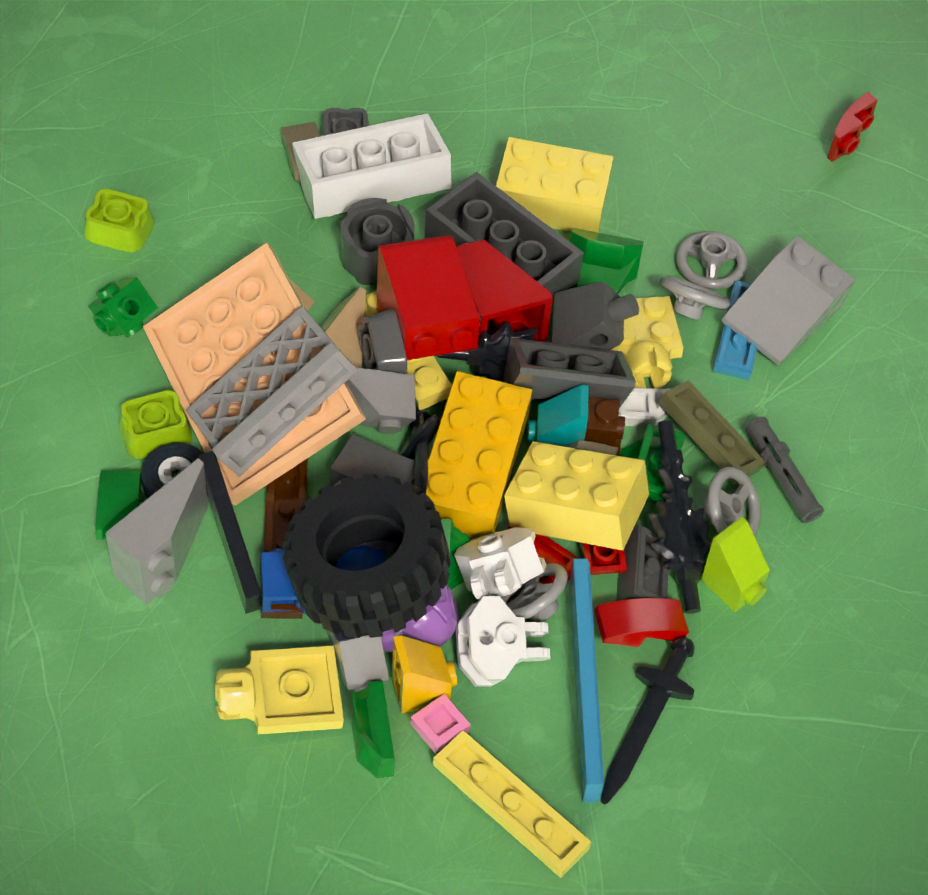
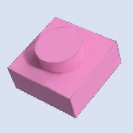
[410,694,471,755]

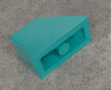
[528,385,589,447]

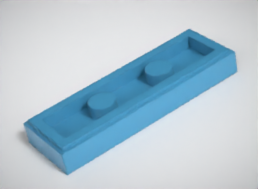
[713,280,757,380]

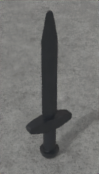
[400,409,441,494]
[601,636,695,805]

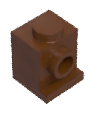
[584,396,625,456]

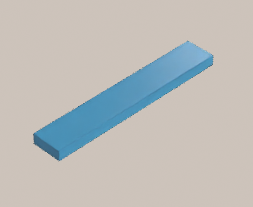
[570,559,604,802]

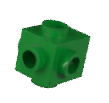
[88,277,158,337]

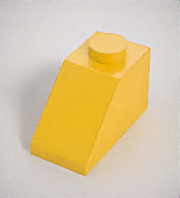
[392,635,457,714]

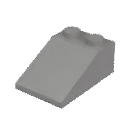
[722,236,855,366]
[106,458,208,605]

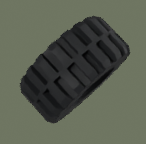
[283,474,451,638]

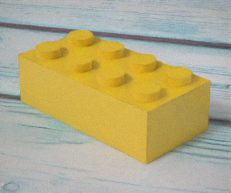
[426,371,533,539]

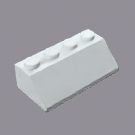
[292,113,451,219]

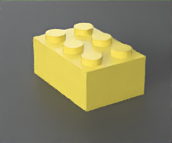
[496,137,613,233]
[504,441,649,550]

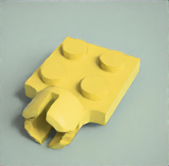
[611,296,683,388]
[215,646,344,735]

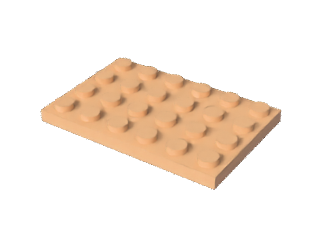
[143,243,366,506]

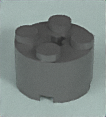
[341,198,415,285]

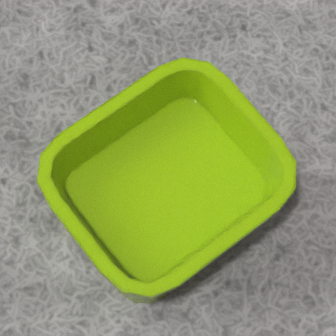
[83,189,155,252]
[118,390,193,459]

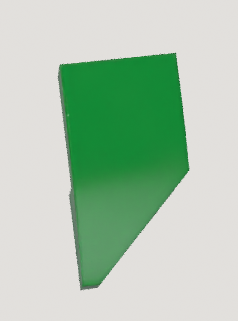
[96,470,142,540]

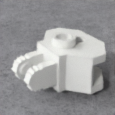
[454,527,546,600]
[456,596,551,687]

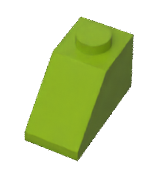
[701,517,770,612]

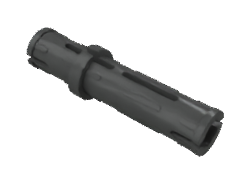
[745,417,824,523]

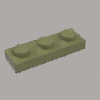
[658,380,766,485]

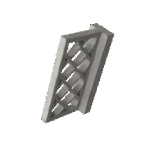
[186,306,358,477]

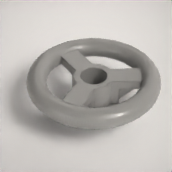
[676,231,748,290]
[660,275,730,320]
[704,467,761,536]
[500,563,568,622]

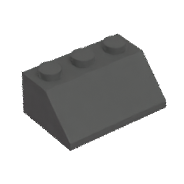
[503,338,636,408]

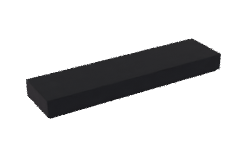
[199,451,261,614]

